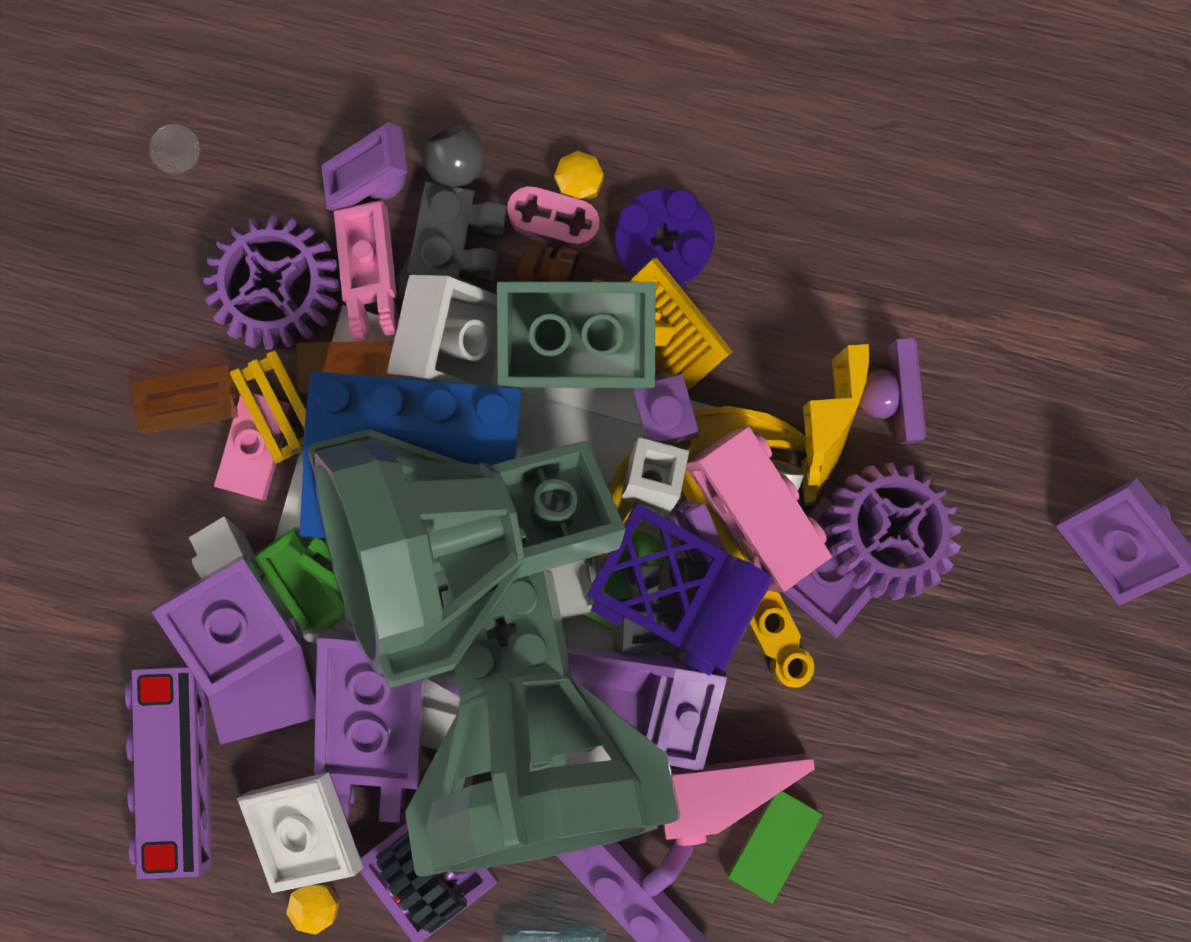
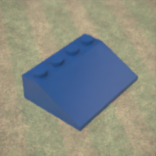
[300,371,521,539]

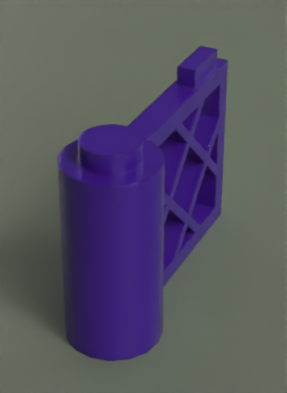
[585,503,773,676]

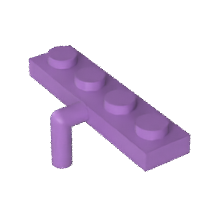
[556,841,709,942]

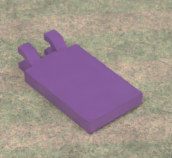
[314,630,424,823]

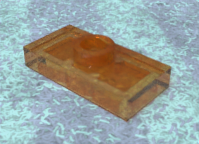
[296,341,398,394]

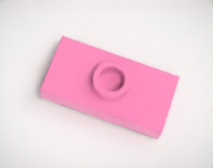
[214,393,293,501]

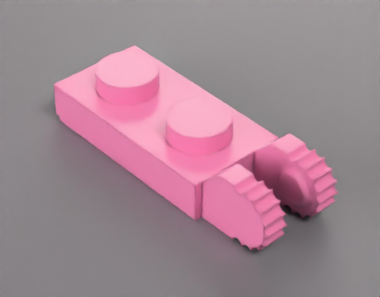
[334,200,399,343]

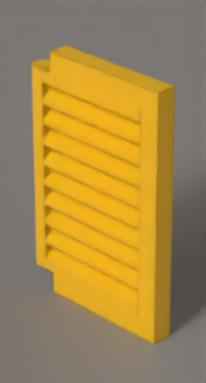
[629,257,733,391]

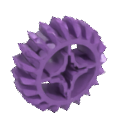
[203,215,341,352]
[823,462,963,600]

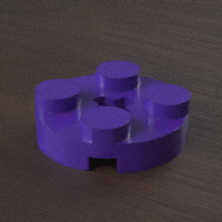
[615,188,715,287]

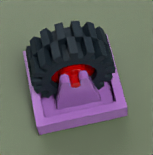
[360,822,499,942]

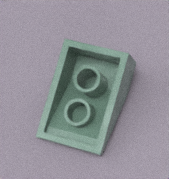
[497,281,656,388]

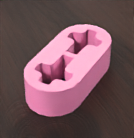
[507,186,600,249]

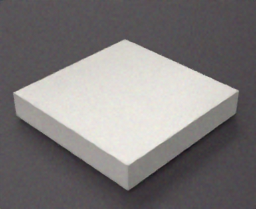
[237,772,363,893]

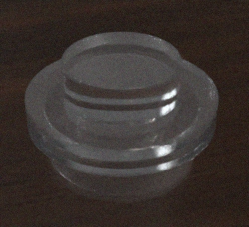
[149,124,201,174]

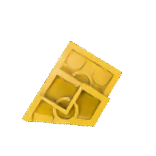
[800,344,869,506]

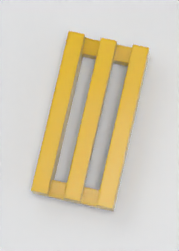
[229,350,306,464]

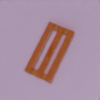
[132,365,238,434]

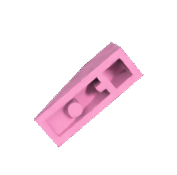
[663,753,815,846]

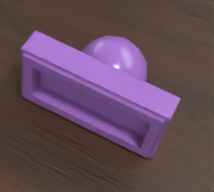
[321,122,408,212]
[859,338,926,445]

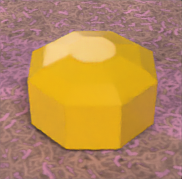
[554,151,604,201]
[286,882,340,935]

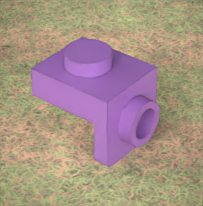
[633,373,699,445]

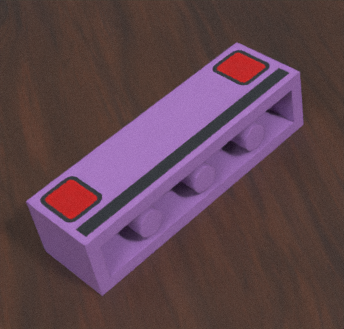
[125,665,212,879]

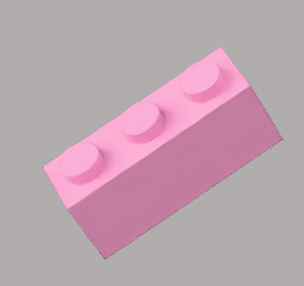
[686,426,832,592]

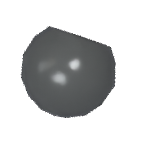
[422,125,485,187]

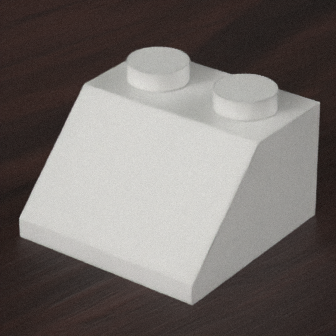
[386,275,498,387]

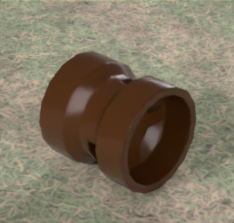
[516,234,580,281]

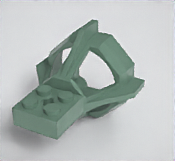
[308,429,626,687]
[405,570,680,876]

